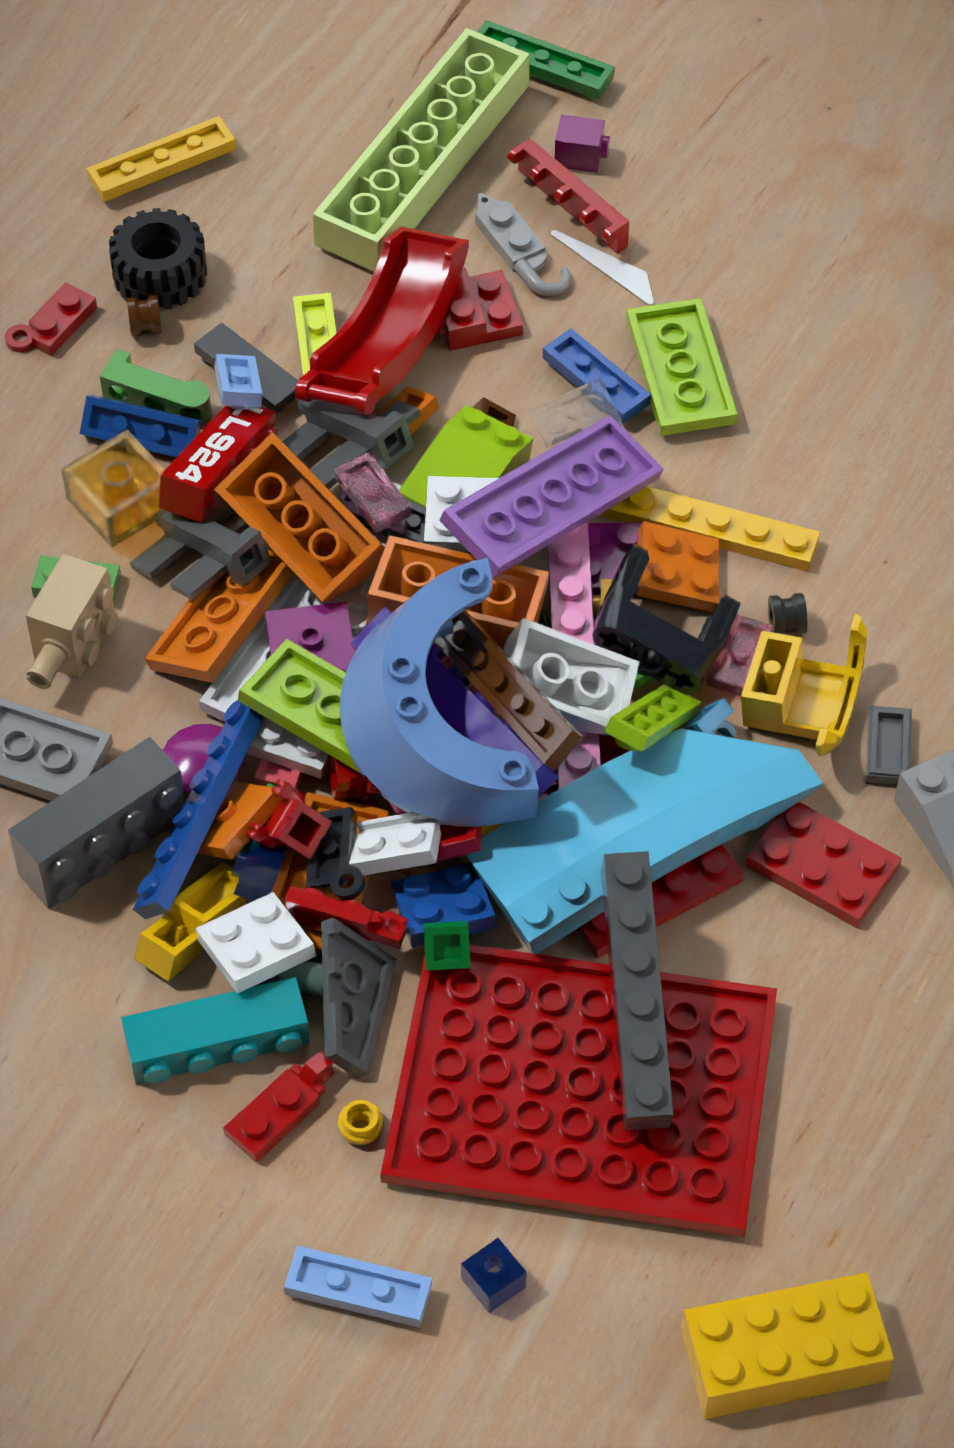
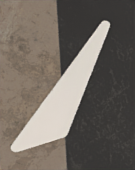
[551,230,654,305]

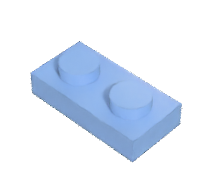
[214,354,262,410]

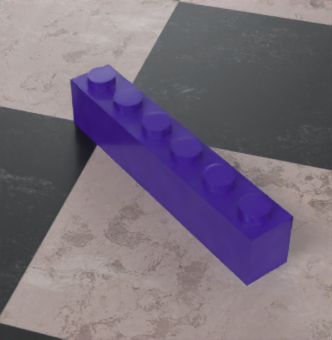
[350,607,559,798]

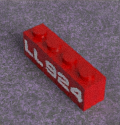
[159,406,278,523]

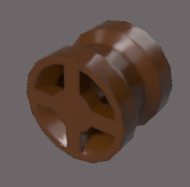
[127,295,162,337]

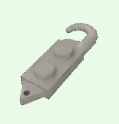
[475,193,571,296]

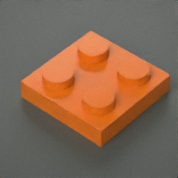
[636,521,719,613]

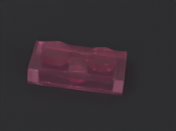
[335,452,411,533]
[706,614,774,696]

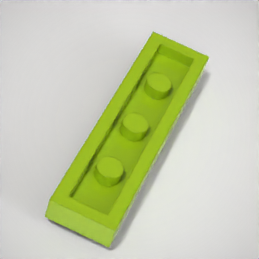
[604,684,702,752]

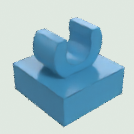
[681,698,737,738]

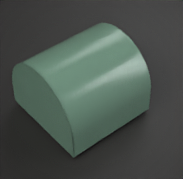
[280,954,323,997]

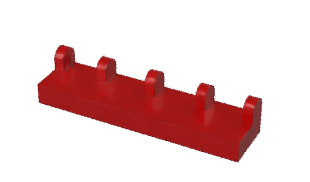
[507,138,630,254]

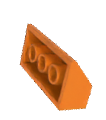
[214,432,385,603]
[366,535,549,650]

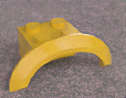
[741,614,868,757]

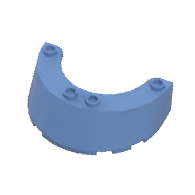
[340,558,539,827]

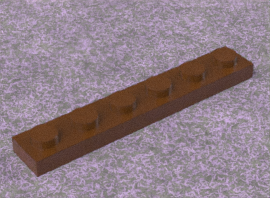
[434,610,583,771]

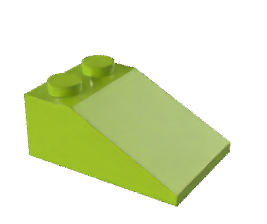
[397,405,534,508]

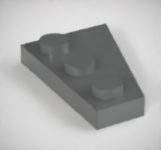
[321,918,396,1078]

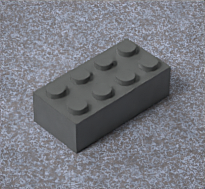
[8,737,185,909]

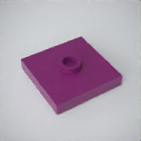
[265,601,355,672]

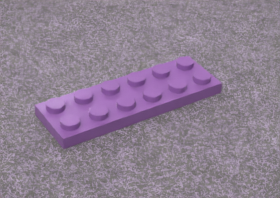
[439,415,664,578]

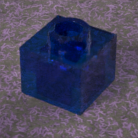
[231,840,286,901]
[461,1238,527,1313]

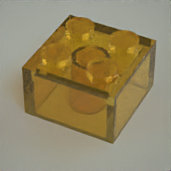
[61,430,165,548]

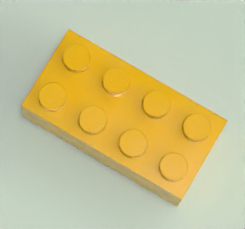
[681,1272,894,1420]

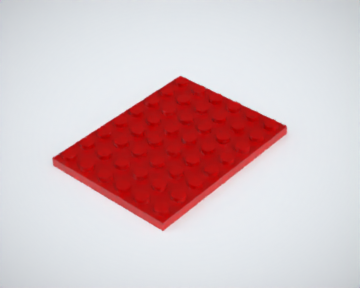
[380,944,777,1237]

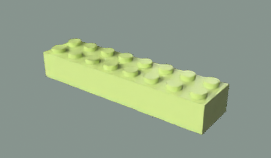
[313,28,529,271]

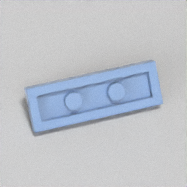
[284,1245,432,1328]

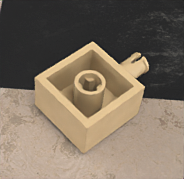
[26,554,118,689]

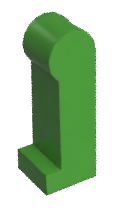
[100,349,212,424]

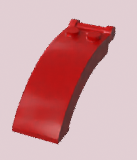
[295,227,469,416]

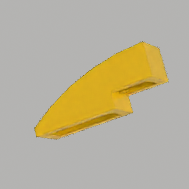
[134,862,256,982]

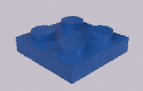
[391,864,497,948]

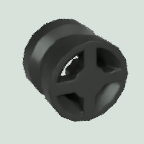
[768,593,808,634]

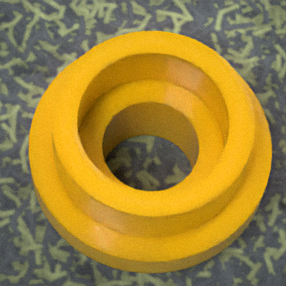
[338,1100,383,1145]

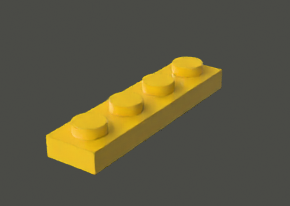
[86,116,237,202]

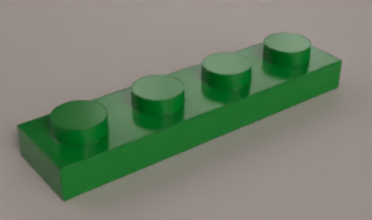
[477,20,615,100]

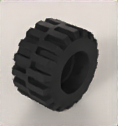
[109,208,207,310]

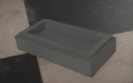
[866,706,912,786]

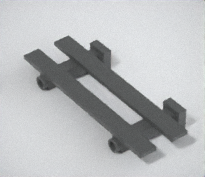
[130,399,421,600]

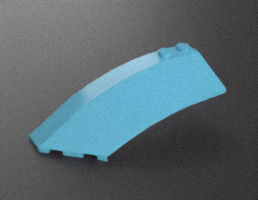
[465,728,823,954]

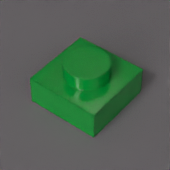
[424,921,470,970]

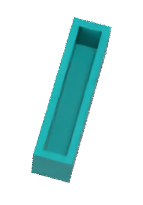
[121,977,310,1084]

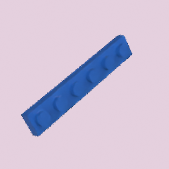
[132,701,264,919]

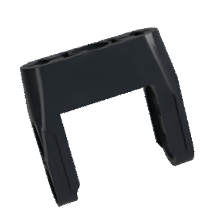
[592,543,741,694]

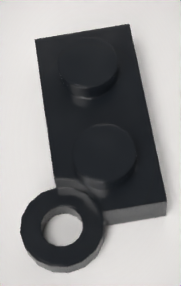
[306,807,366,900]

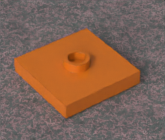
[198,781,282,860]

